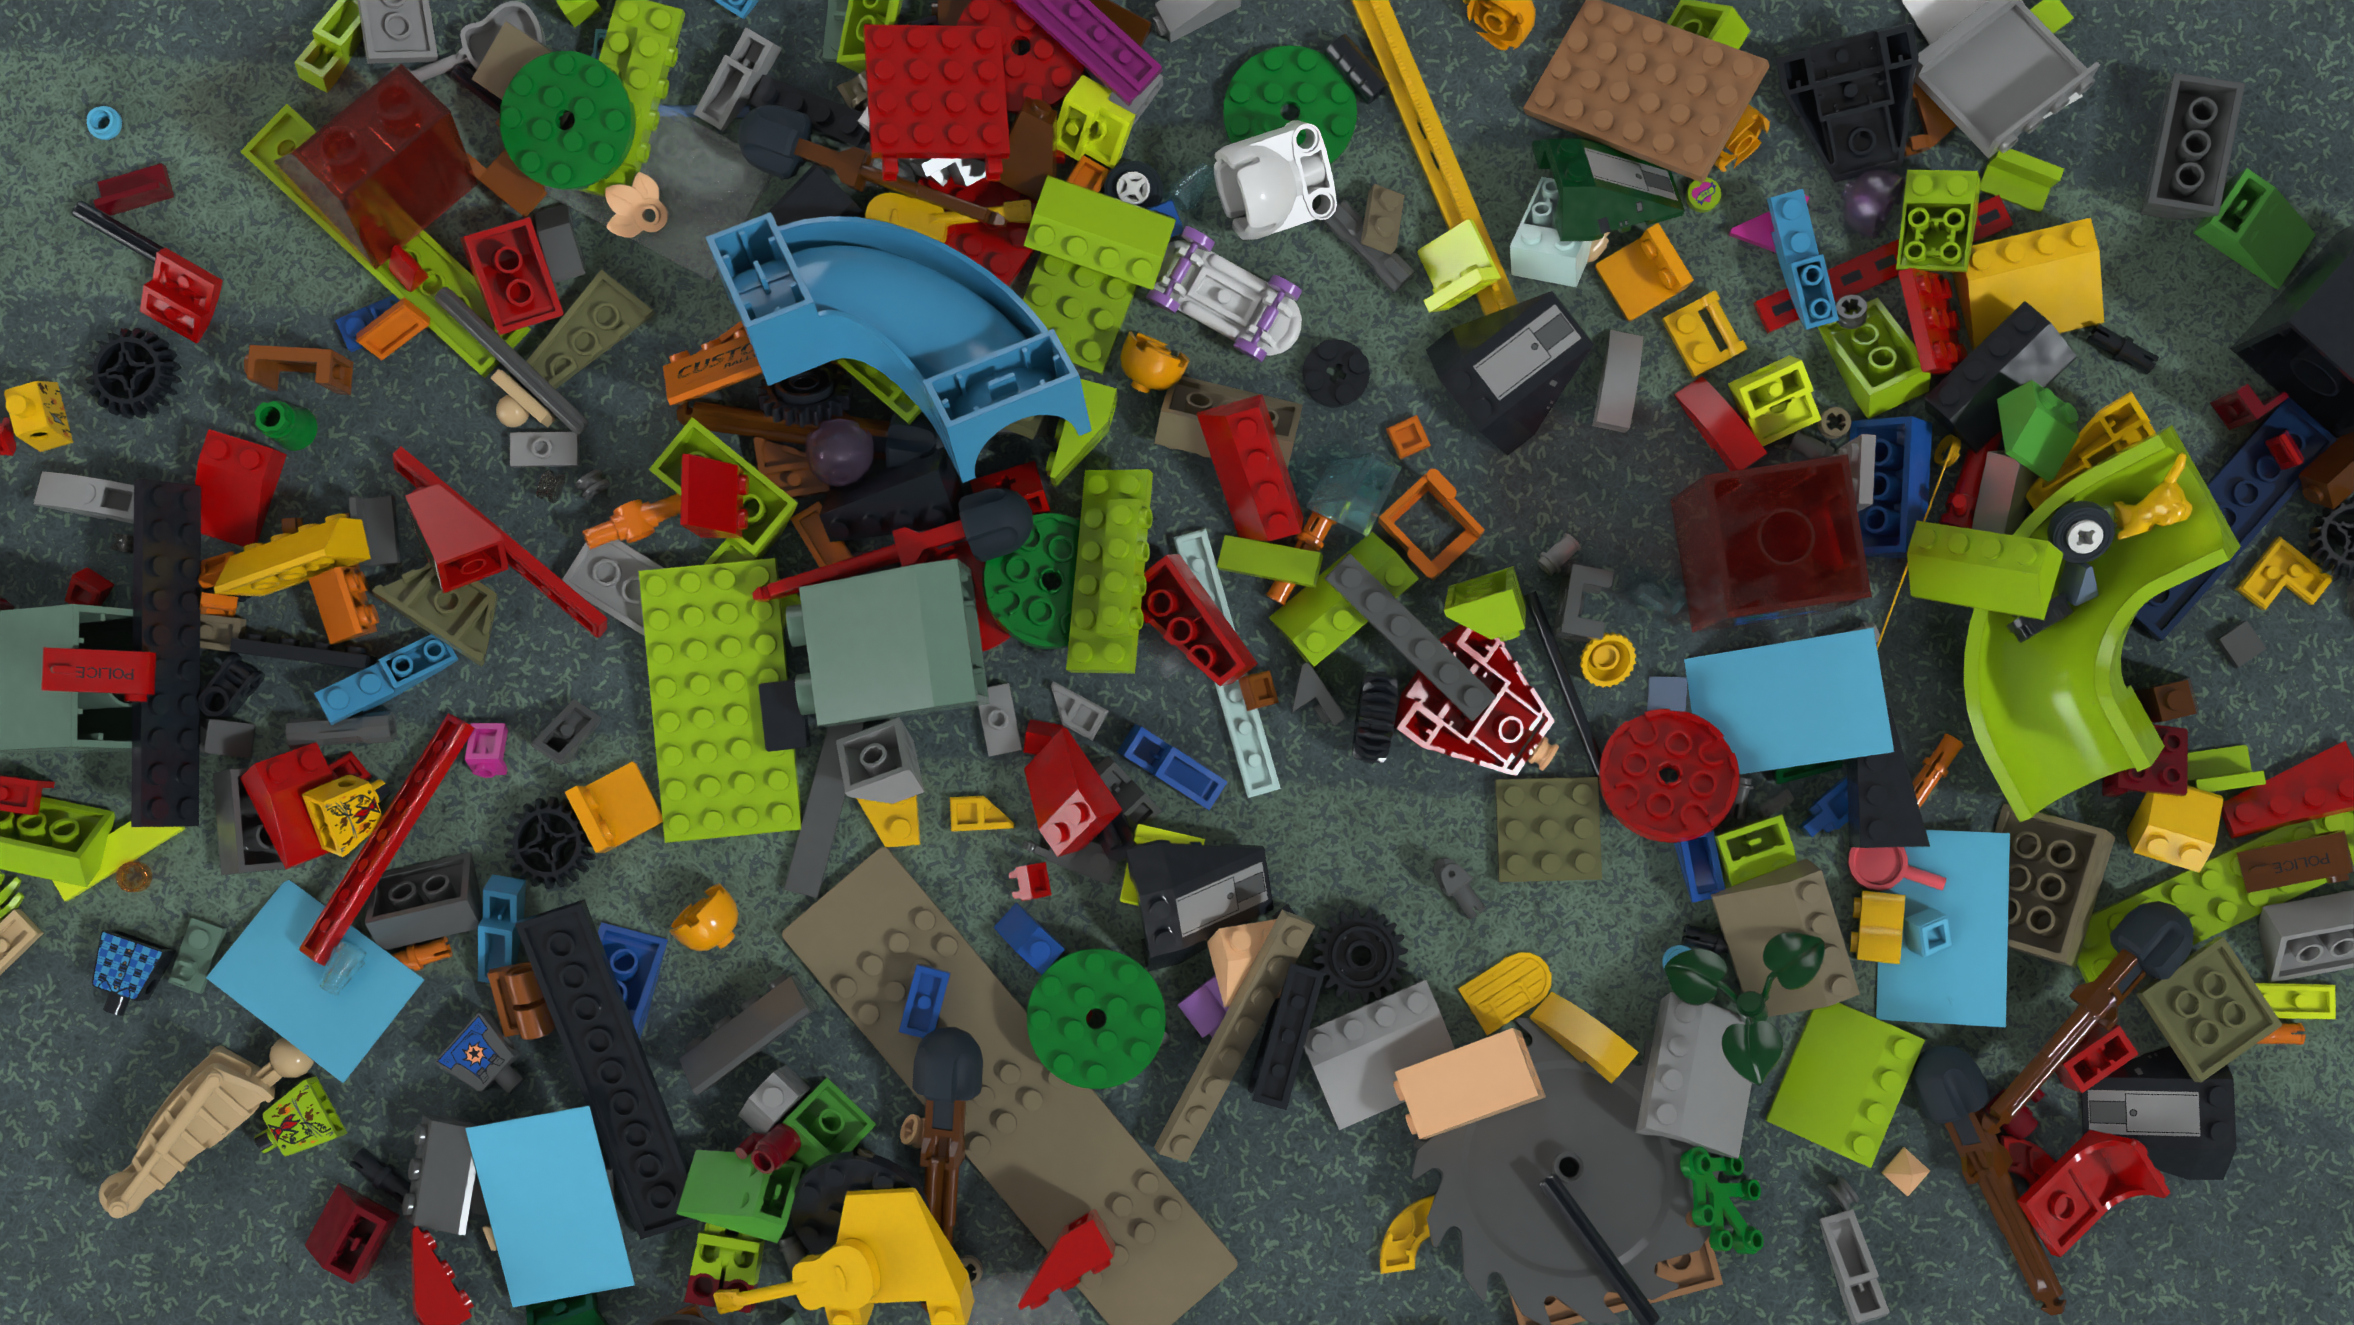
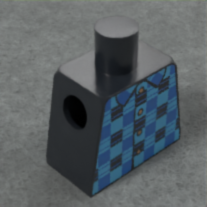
[92,929,176,1016]

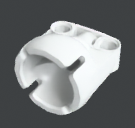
[1214,120,1337,240]

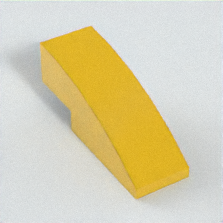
[1529,992,1639,1084]

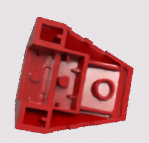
[1394,624,1555,776]

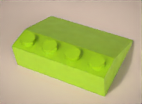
[1765,1003,1925,1168]

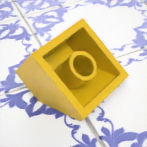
[2127,785,2223,873]

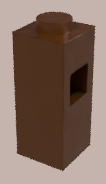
[2299,432,2354,509]

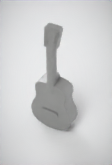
[382,1,546,96]

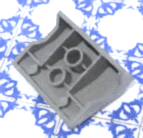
[1304,980,1455,1130]
[1635,992,1752,1159]

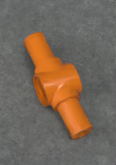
[582,493,681,550]

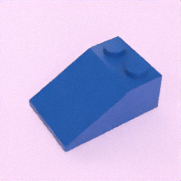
[598,922,668,1040]

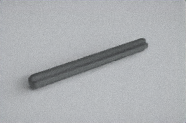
[434,287,589,435]

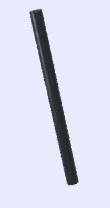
[1524,591,1602,785]

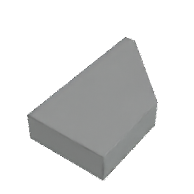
[1051,681,1109,741]

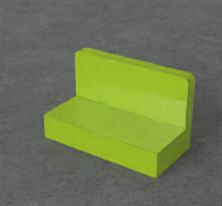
[1980,148,2064,213]
[2187,745,2266,792]

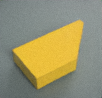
[950,796,1015,832]

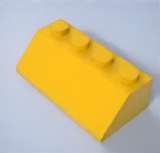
[214,514,371,597]

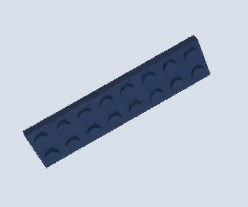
[2133,397,2338,642]

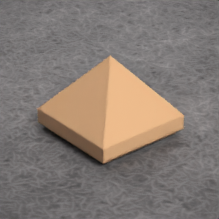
[1881,1147,1930,1197]

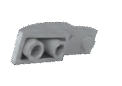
[34,471,134,524]

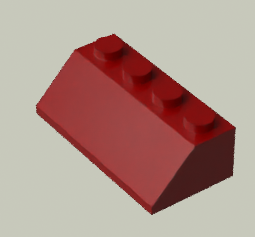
[1197,394,1304,541]

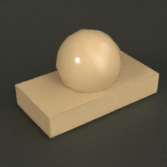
[491,369,556,427]

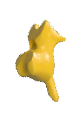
[2113,452,2192,540]

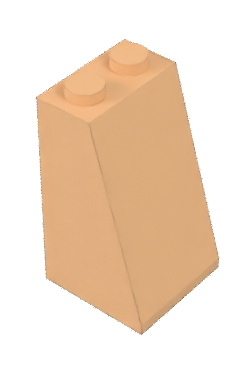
[1393,1028,1546,1139]

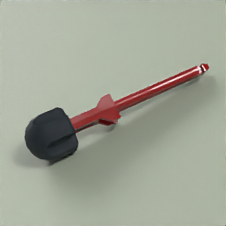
[752,487,1033,602]

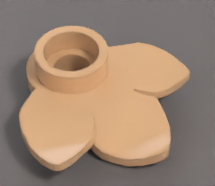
[605,172,668,238]

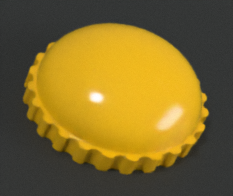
[1580,632,1636,688]

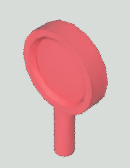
[1847,847,1947,892]

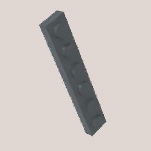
[1324,554,1496,721]

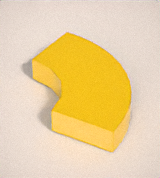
[1379,1194,1436,1274]

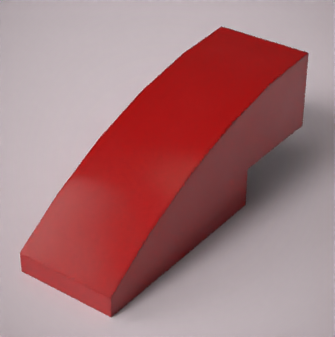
[1674,376,1767,476]

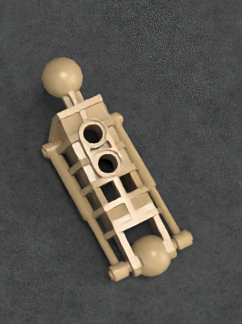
[98,1037,314,1218]

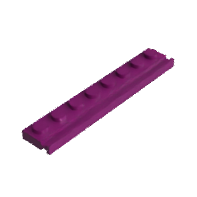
[1012,0,1162,106]

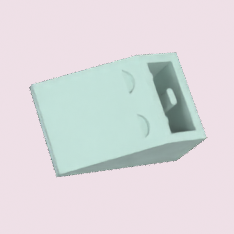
[1510,177,1592,287]

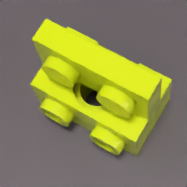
[1057,75,1136,169]
[1728,355,1822,446]

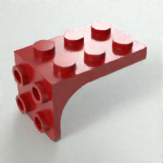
[2017,1130,2170,1257]

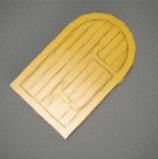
[1458,952,1552,1036]

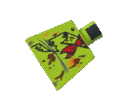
[254,1076,347,1157]

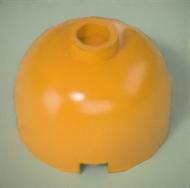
[1467,0,1536,51]
[1714,104,1770,172]
[1120,331,1190,393]
[669,884,739,951]

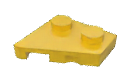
[856,795,921,847]

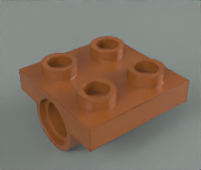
[487,961,556,1040]

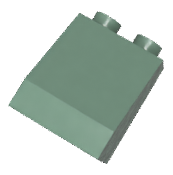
[786,559,990,727]
[0,604,133,753]

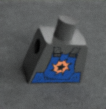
[434,1010,524,1094]

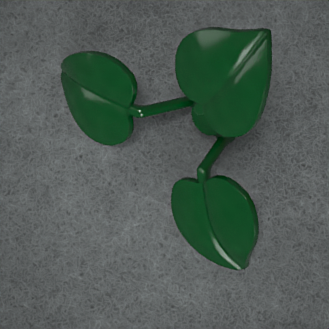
[1664,932,1825,1086]

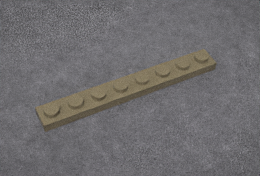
[1154,910,1315,1162]

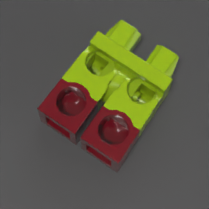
[684,1223,765,1313]

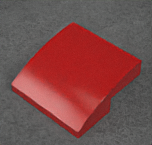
[140,247,223,344]

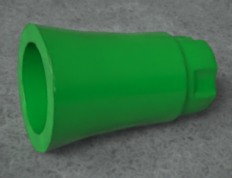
[254,401,317,451]

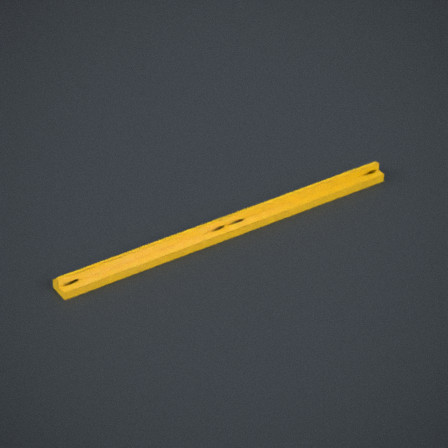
[1351,0,1518,316]

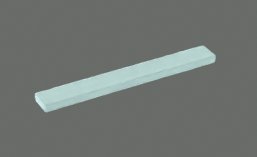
[1173,528,1281,798]

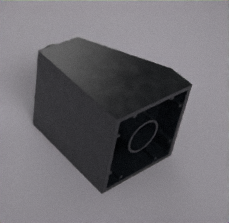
[2230,224,2354,438]

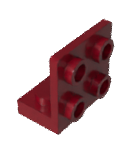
[2102,724,2188,797]

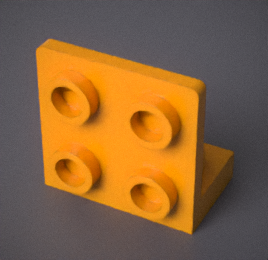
[1595,223,1694,322]
[565,762,663,853]

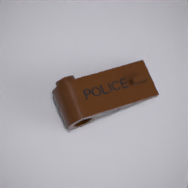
[2236,830,2354,893]

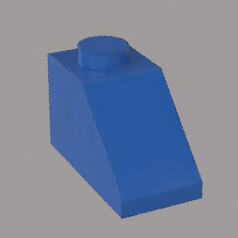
[993,902,1066,975]

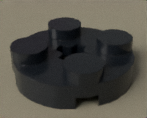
[1302,340,1370,408]

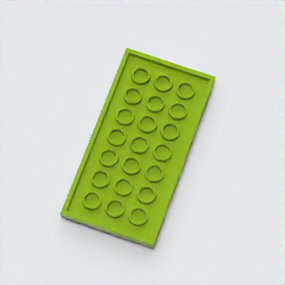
[638,558,802,843]

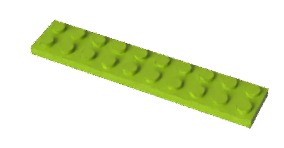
[240,104,531,378]
[2077,810,2354,983]

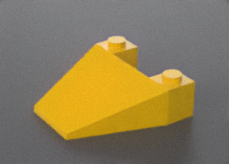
[824,1188,974,1325]

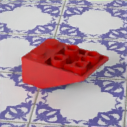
[1018,1209,1116,1310]
[410,1226,474,1325]

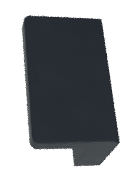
[759,680,811,752]

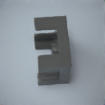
[1553,564,1614,644]

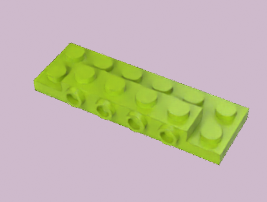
[579,0,685,198]
[1066,469,1153,674]

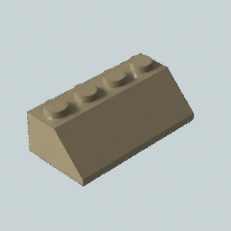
[1154,376,1303,469]

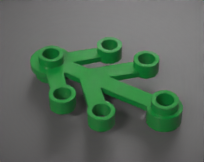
[1680,1147,1764,1254]

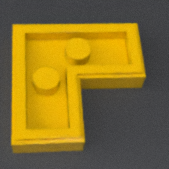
[2235,536,2332,610]

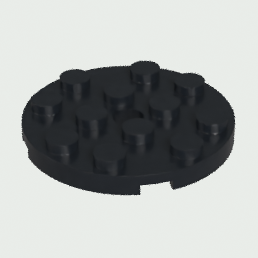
[791,1151,930,1255]

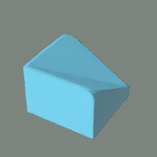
[1903,908,1952,958]

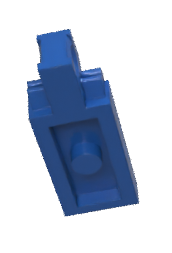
[1797,775,1849,837]

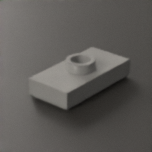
[510,432,580,468]
[979,683,1023,757]

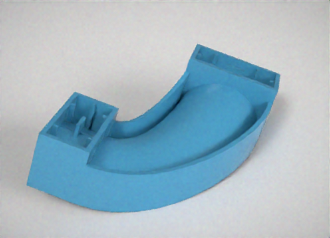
[705,212,1092,483]

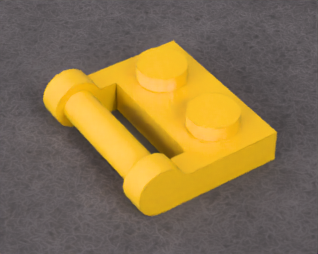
[1662,290,1748,378]

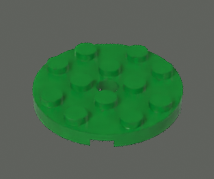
[1223,46,1357,165]
[499,51,636,191]
[982,513,1080,649]
[1027,948,1166,1089]

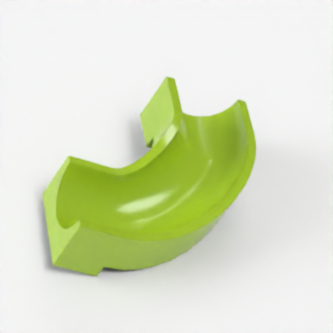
[1964,425,2241,822]

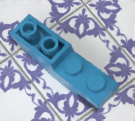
[1767,189,1839,330]
[314,634,458,726]

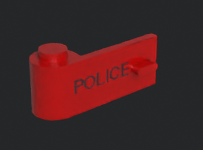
[41,647,156,702]

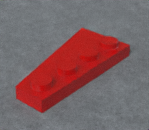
[2221,740,2354,839]

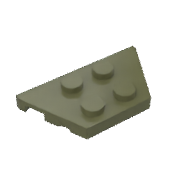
[372,563,498,667]

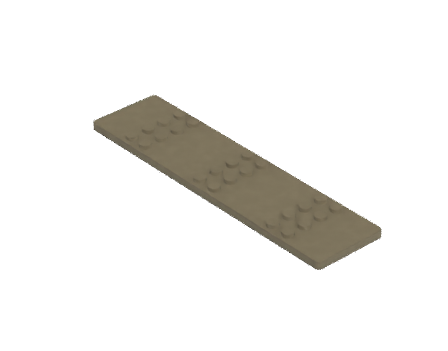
[782,847,1238,1325]

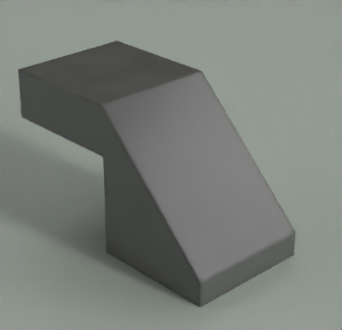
[909,158,986,187]
[535,203,586,283]
[1094,755,1162,831]

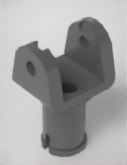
[1433,857,1486,919]

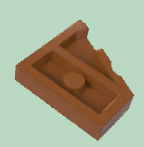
[753,437,831,499]

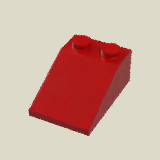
[460,217,564,335]
[195,429,287,547]
[680,454,749,538]
[1024,728,1122,857]
[240,742,334,870]

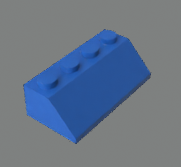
[1844,416,1932,558]

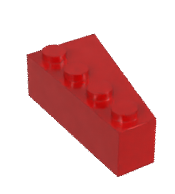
[1141,554,1258,686]

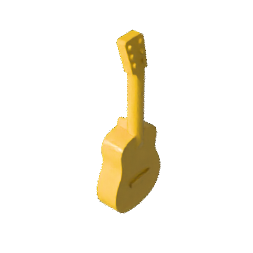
[865,193,1032,243]
[713,1239,880,1314]

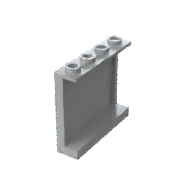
[1914,0,2100,159]

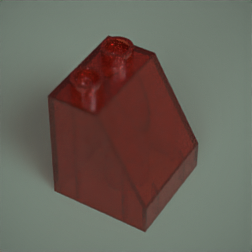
[273,64,478,270]

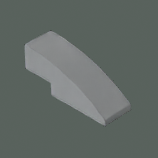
[693,27,782,131]
[1592,330,1643,433]
[1819,1209,1890,1325]

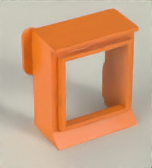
[1378,469,1485,581]

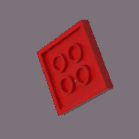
[1898,268,1968,375]

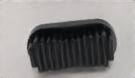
[2007,592,2074,643]
[1097,801,1137,861]

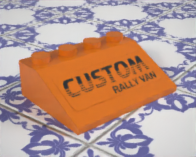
[663,329,763,405]

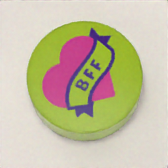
[1686,177,1721,213]

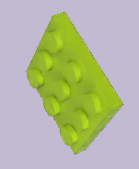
[1023,252,1138,375]

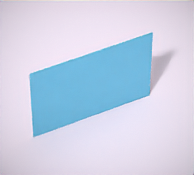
[1684,628,1894,774]
[1876,830,2010,1027]
[206,880,424,1083]
[465,1105,635,1307]

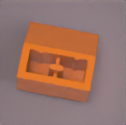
[309,566,379,644]

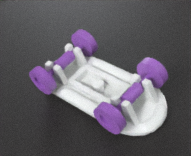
[1146,226,1302,363]

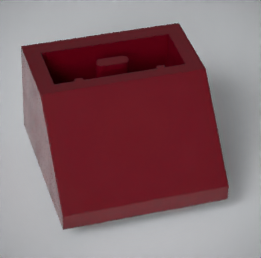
[304,1183,400,1284]

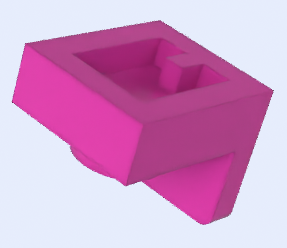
[465,723,508,778]

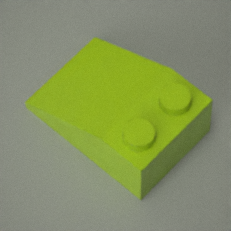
[1818,297,1931,419]

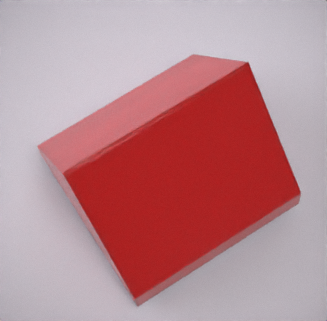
[1023,719,1063,755]

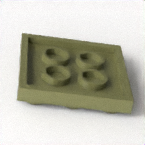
[1495,777,1602,882]
[2136,937,2282,1082]

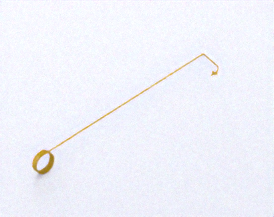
[1877,435,1961,650]

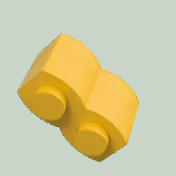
[1850,891,1905,964]

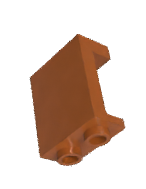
[244,345,353,395]

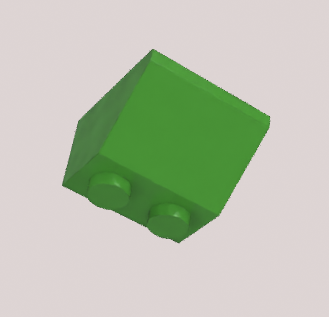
[1997,380,2079,482]
[782,1078,876,1170]

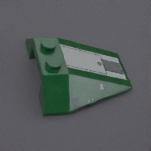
[1532,138,1685,241]

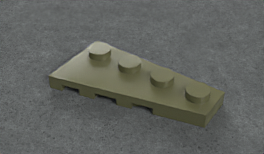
[526,269,656,389]

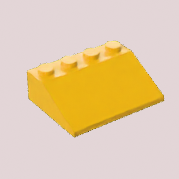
[1952,218,2104,351]

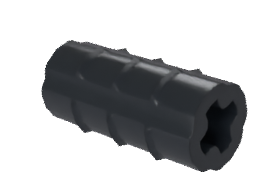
[1324,34,1390,104]

